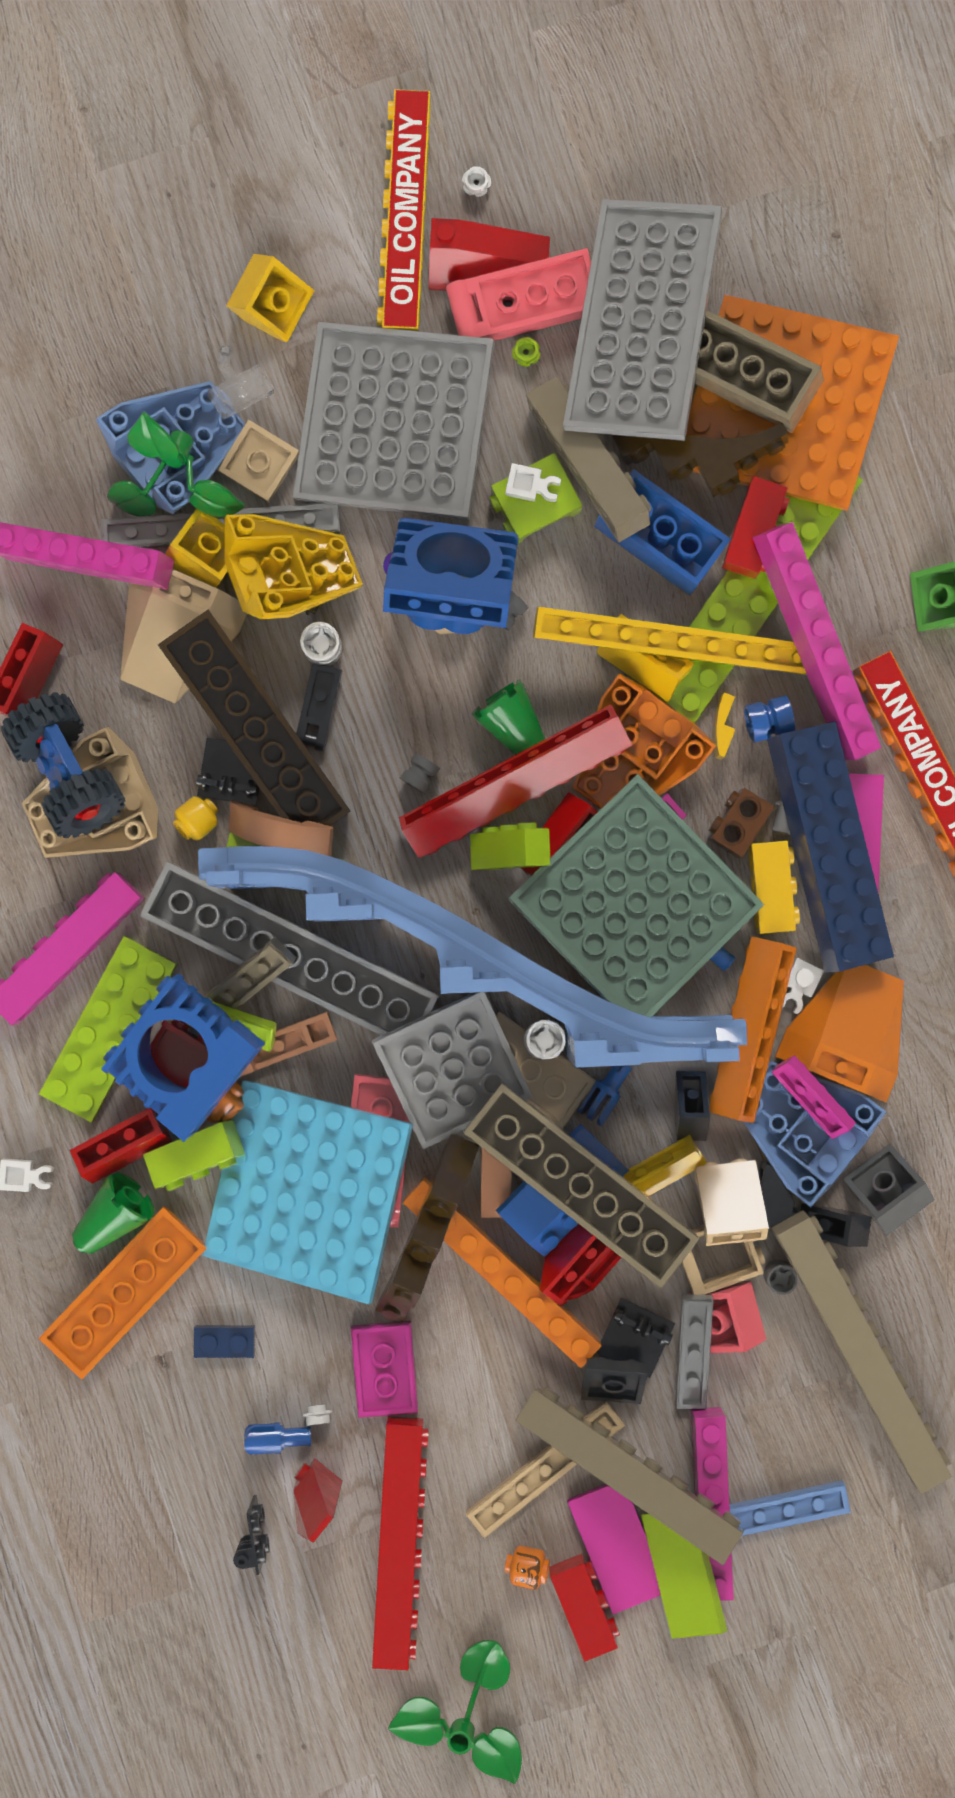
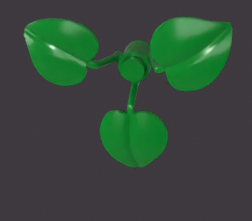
[107,411,245,517]
[388,1640,522,1784]

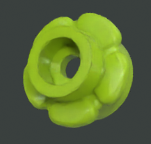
[511,337,541,367]

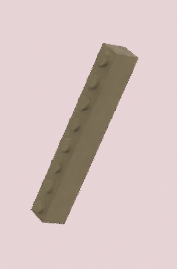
[515,1387,744,1565]

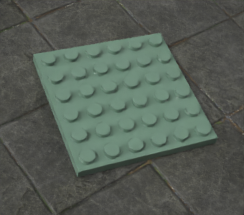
[508,774,764,1017]

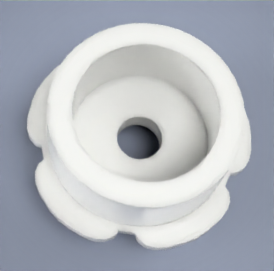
[462,167,491,197]
[303,1405,332,1426]

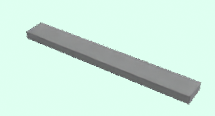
[101,503,341,548]

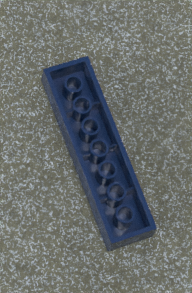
[767,721,894,973]

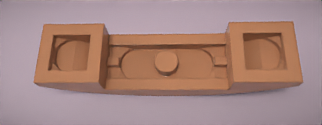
[228,800,334,857]
[240,1011,338,1077]

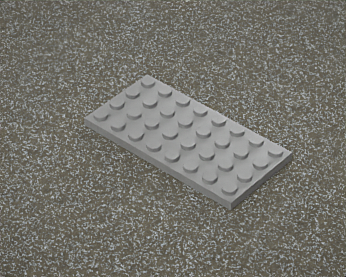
[563,199,723,441]

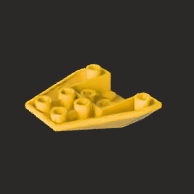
[225,514,363,619]

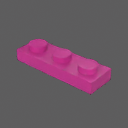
[771,1055,856,1139]

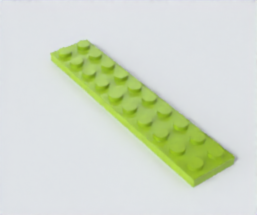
[647,477,863,723]

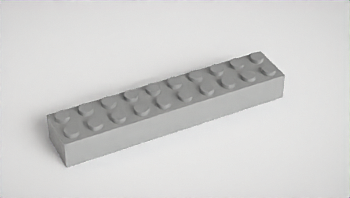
[140,862,439,1036]

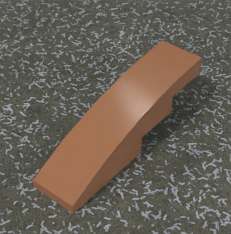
[481,1147,512,1218]

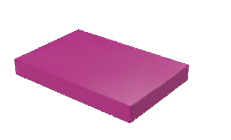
[351,1321,418,1418]

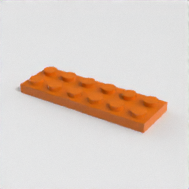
[38,1206,207,1380]

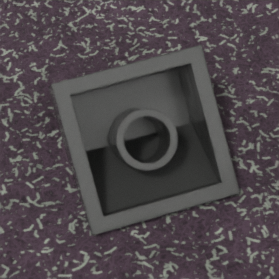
[843,1143,935,1236]

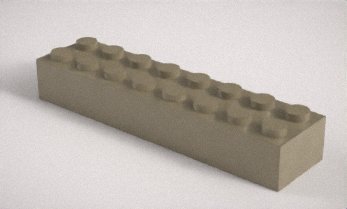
[464,1083,699,1288]

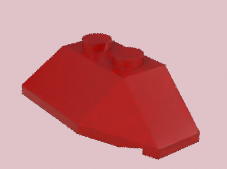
[539,1223,622,1306]

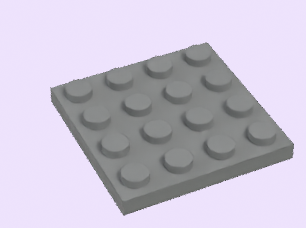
[371,992,532,1149]

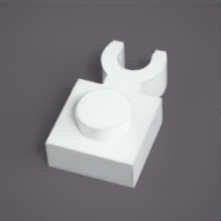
[505,463,561,502]
[783,958,824,1014]
[0,1159,54,1192]

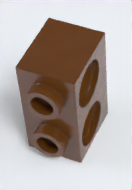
[708,787,775,859]

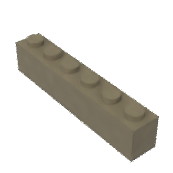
[526,376,651,543]

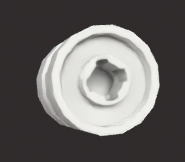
[300,622,343,666]
[523,1020,566,1060]

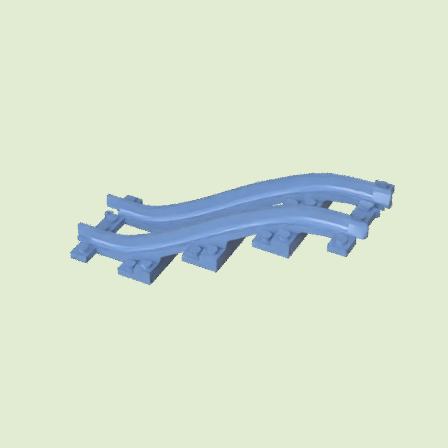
[198,846,747,1067]

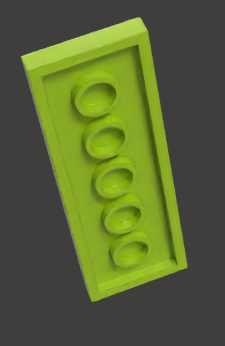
[39,936,178,1122]

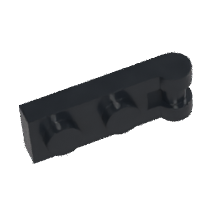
[296,663,343,752]

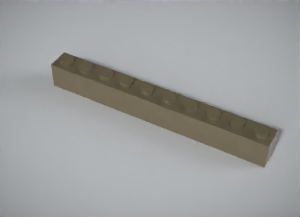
[771,1210,952,1494]

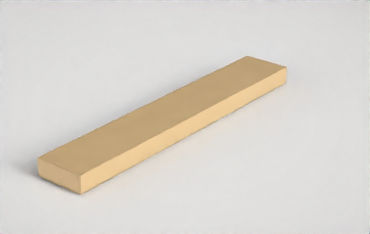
[466,1401,625,1538]

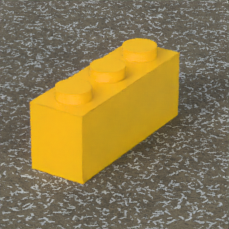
[748,841,800,934]

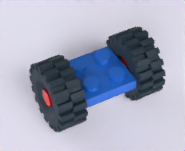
[1,692,126,838]

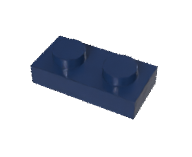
[194,1325,255,1358]

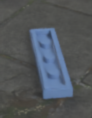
[729,1480,851,1536]

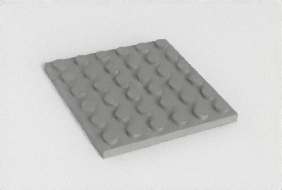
[292,322,495,520]

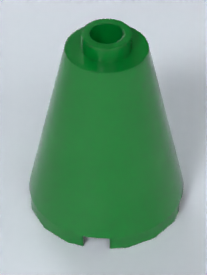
[472,679,546,755]
[72,1172,155,1254]

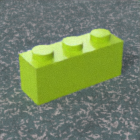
[470,823,550,870]
[143,1121,245,1191]

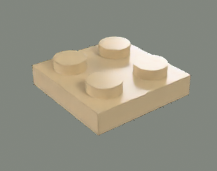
[217,419,299,503]

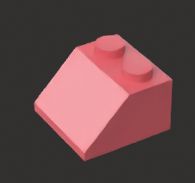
[687,1281,767,1353]

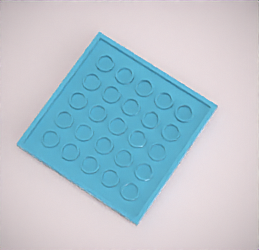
[202,1080,413,1304]

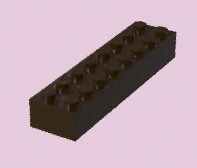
[158,609,351,826]

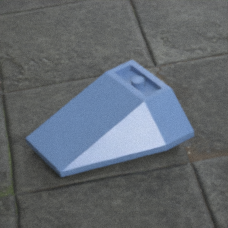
[96,381,245,514]
[743,1061,887,1207]

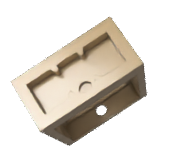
[682,1224,765,1295]

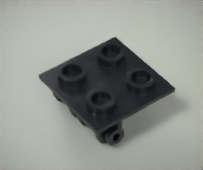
[196,738,259,806]
[596,1298,675,1378]
[233,1495,270,1575]

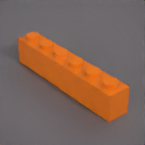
[709,936,797,1123]

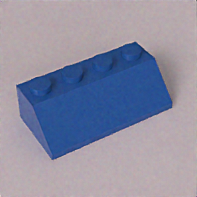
[594,469,731,596]
[495,1123,629,1257]

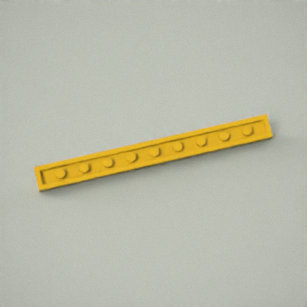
[533,607,807,675]

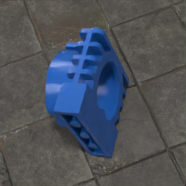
[383,518,518,634]
[101,974,265,1142]

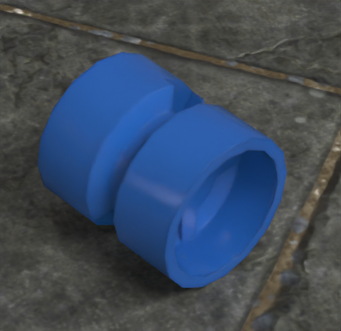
[744,695,796,743]

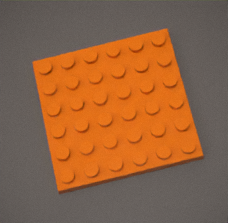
[686,294,899,511]

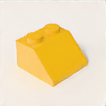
[226,254,314,343]
[165,509,228,588]

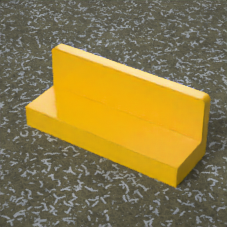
[596,614,694,702]
[623,1135,707,1196]

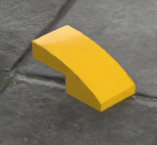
[713,693,735,760]

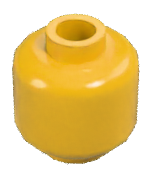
[173,796,218,841]

